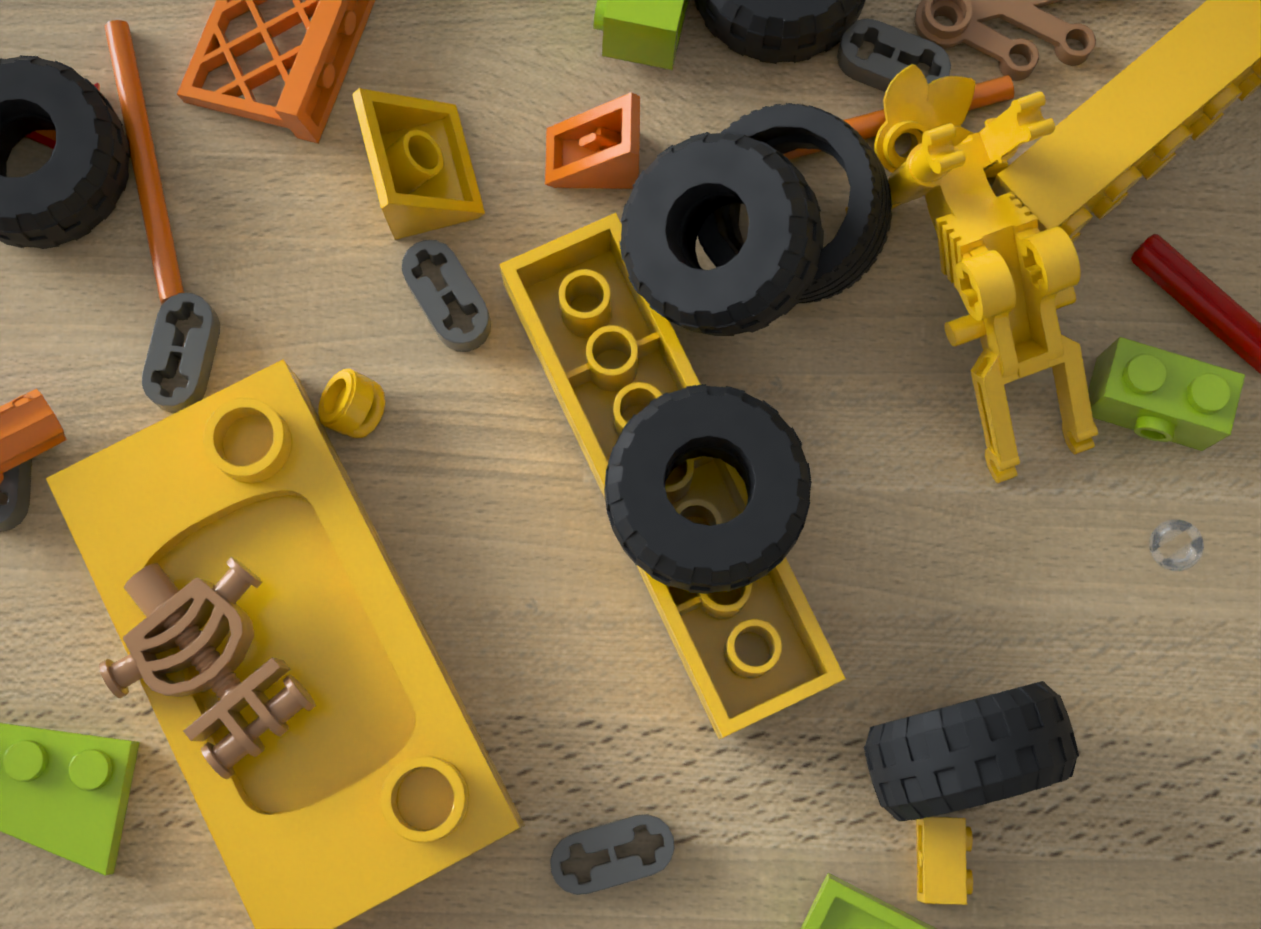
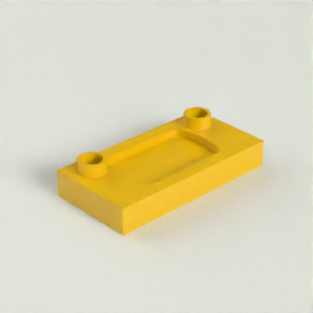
[46,359,525,929]

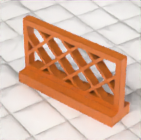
[177,0,375,144]

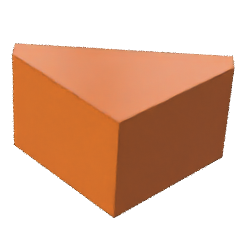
[545,92,640,189]

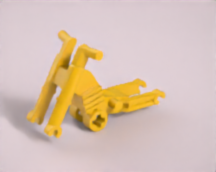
[845,91,1098,484]

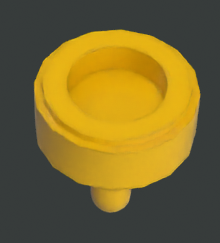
[318,368,386,439]

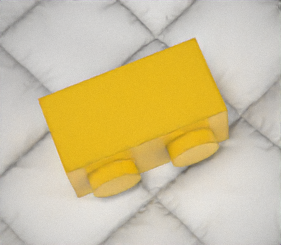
[916,816,973,905]

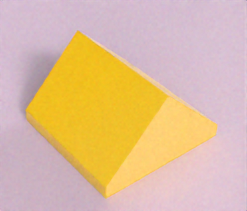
[352,88,485,240]

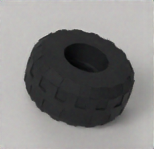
[694,0,866,64]
[0,55,131,249]
[620,131,824,336]
[604,384,812,594]
[864,681,1079,821]

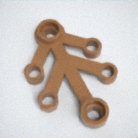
[914,0,1096,81]

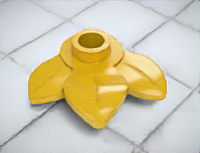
[874,64,976,173]

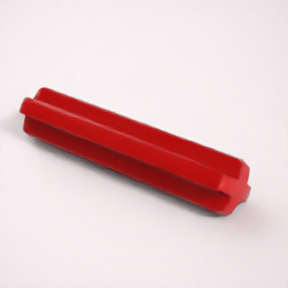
[1131,234,1261,374]

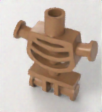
[99,556,316,779]

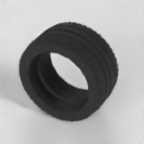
[697,103,892,304]

